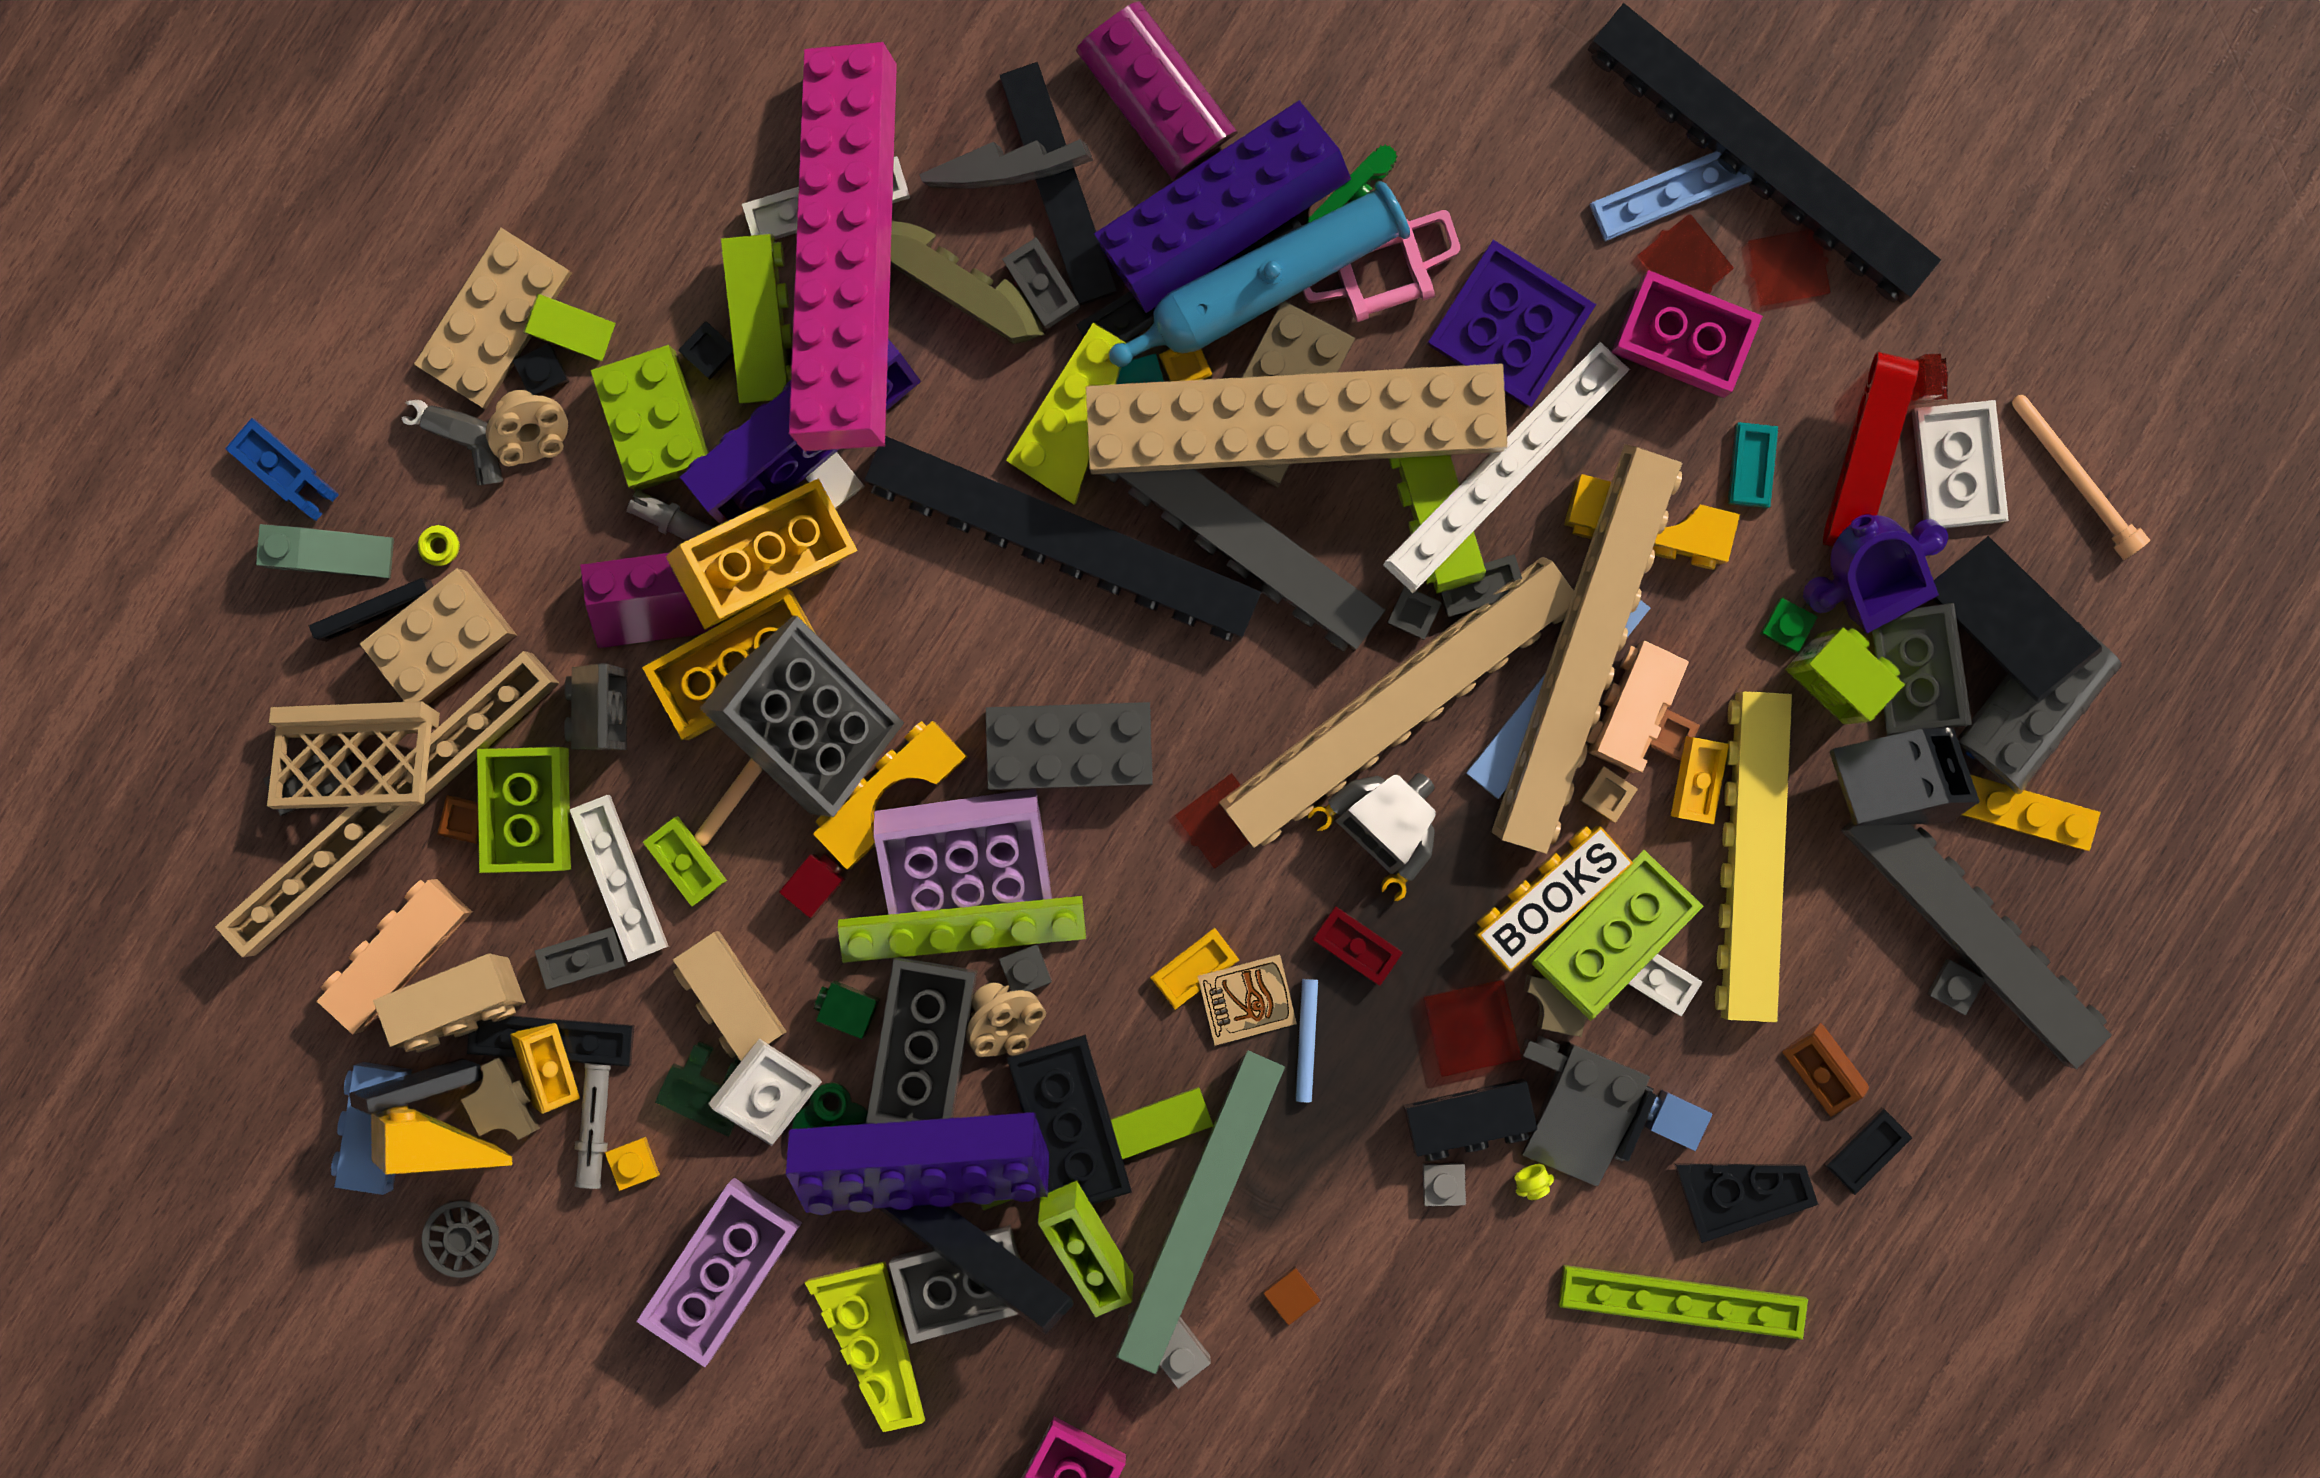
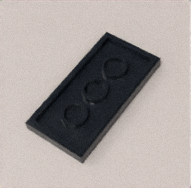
[1933,536,2102,703]
[1007,1034,1132,1205]

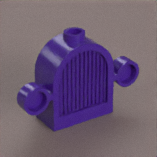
[1803,514,1948,633]

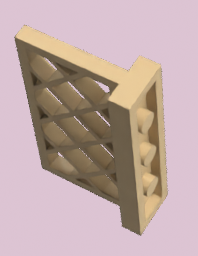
[267,701,440,809]

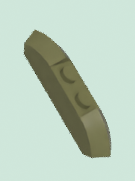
[890,221,1044,344]

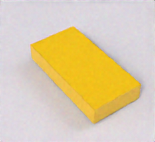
[1150,927,1239,1010]

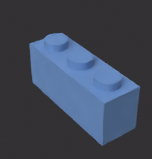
[331,1062,412,1195]

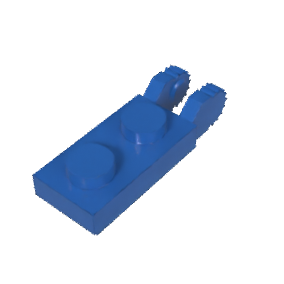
[225,418,339,521]

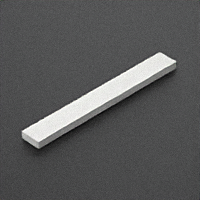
[1383,342,1630,593]

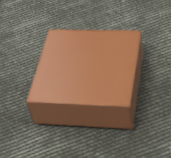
[1649,709,1700,762]

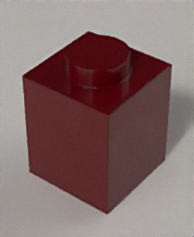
[779,853,846,918]

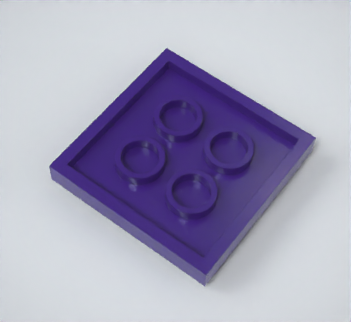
[1427,239,1596,409]

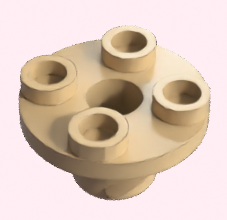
[486,390,568,466]
[966,983,1046,1057]

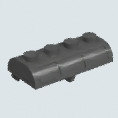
[1958,627,2122,794]

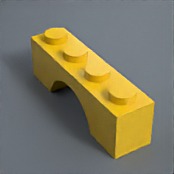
[1564,474,1740,570]
[813,721,968,869]

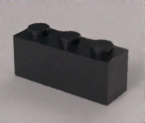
[1404,1079,1538,1161]

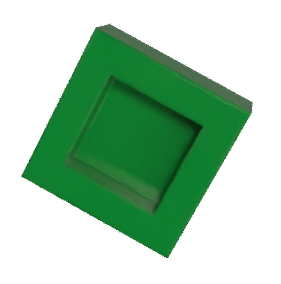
[1760,598,1817,653]

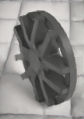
[422,1200,499,1278]

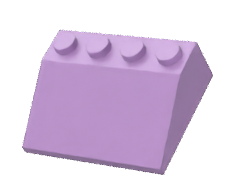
[873,789,1052,914]

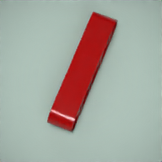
[1823,352,1919,547]

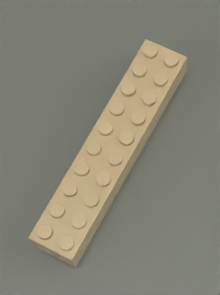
[1086,364,1508,474]

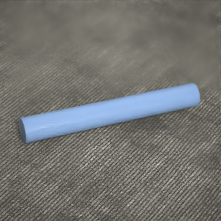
[1296,979,1318,1102]

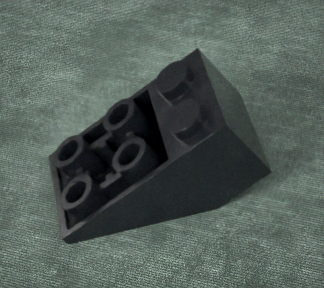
[1829,728,1980,826]

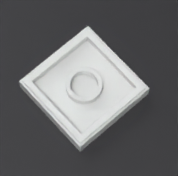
[708,1039,822,1146]

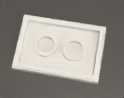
[1912,400,2009,528]

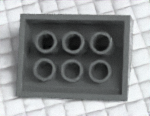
[700,616,904,817]

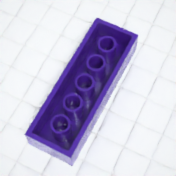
[1094,100,1351,313]
[680,339,921,524]
[786,1113,1049,1215]

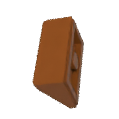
[1782,1023,1869,1117]

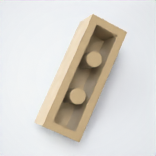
[673,931,787,1061]

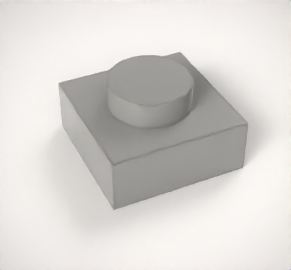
[1423,1163,1466,1206]

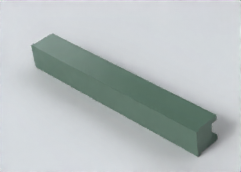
[1115,1050,1285,1374]

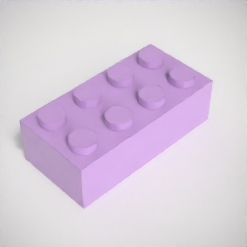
[636,1178,802,1367]

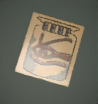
[1198,954,1297,1046]

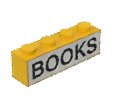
[1474,825,1633,972]

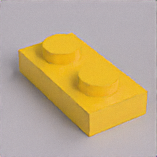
[1671,736,1729,824]

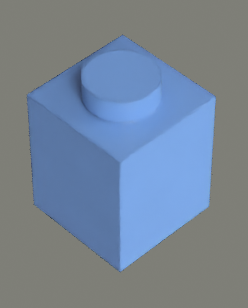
[1645,1090,1713,1151]

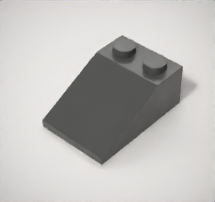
[564,664,628,750]
[1522,1042,1650,1187]

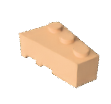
[1586,641,1689,773]

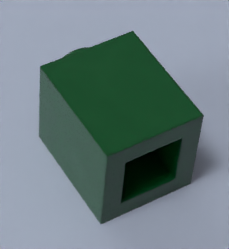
[813,981,880,1039]

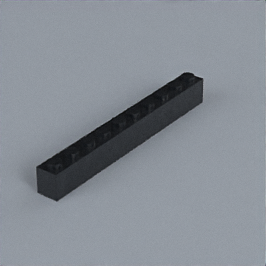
[1588,3,1941,304]
[865,436,1261,643]

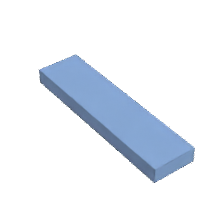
[1589,151,1752,241]

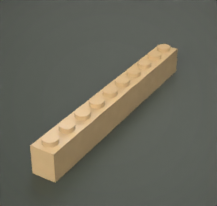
[1491,444,1682,854]
[1219,557,1574,848]
[215,651,560,958]

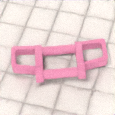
[1302,210,1460,322]

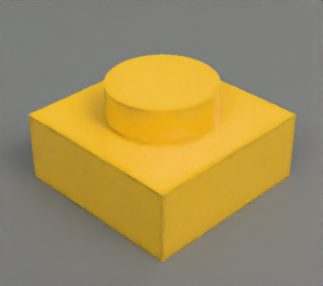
[605,1136,660,1191]

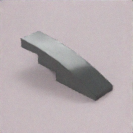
[919,139,1093,189]

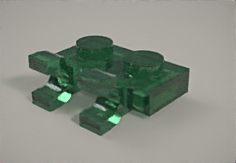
[655,1041,741,1137]

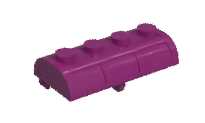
[1076,1,1238,180]

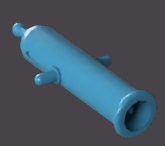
[1109,181,1410,367]

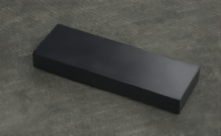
[308,578,433,642]
[349,1058,482,1115]

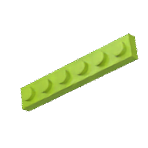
[838,896,1086,963]

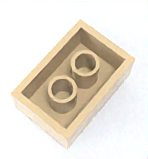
[360,568,517,705]
[373,954,525,1053]

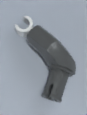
[402,400,503,485]

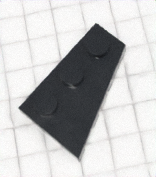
[1674,1163,1819,1243]

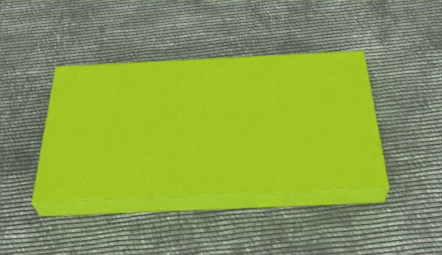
[1532,850,1704,1021]

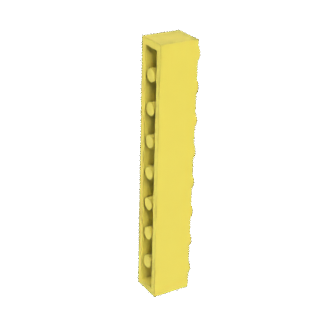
[1715,692,1792,1022]

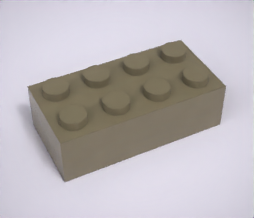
[1238,301,1355,488]

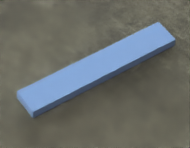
[1466,600,1650,799]

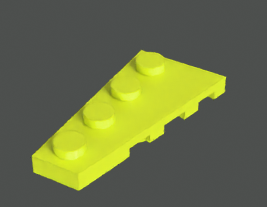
[804,1261,925,1432]

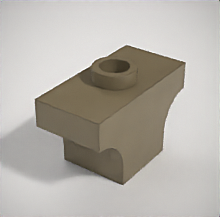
[1523,974,1610,1037]
[461,1057,540,1140]

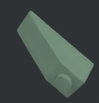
[256,524,394,579]

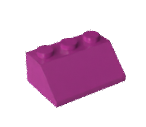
[580,553,719,648]

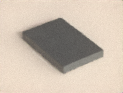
[1872,603,1972,736]

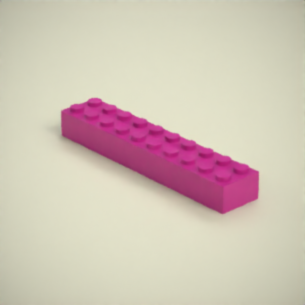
[789,42,897,451]

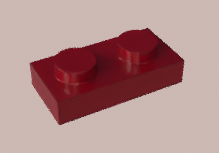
[1312,906,1403,986]

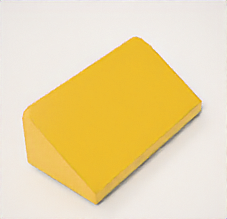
[510,1023,580,1114]

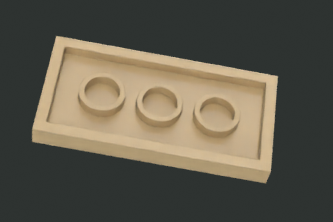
[414,228,572,409]

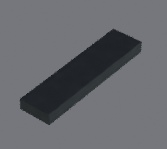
[467,1016,634,1066]

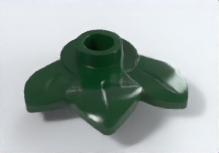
[792,1082,871,1129]

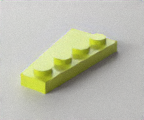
[1006,323,1125,505]

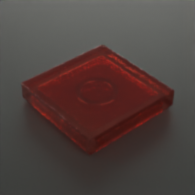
[1423,979,1521,1077]

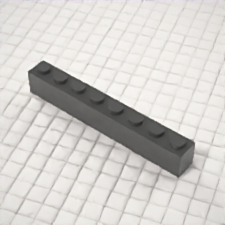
[1101,469,1385,652]
[1841,820,2112,1069]

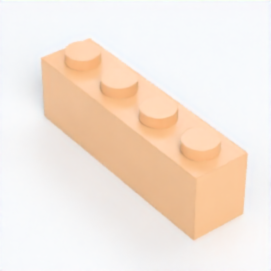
[317,879,473,1035]

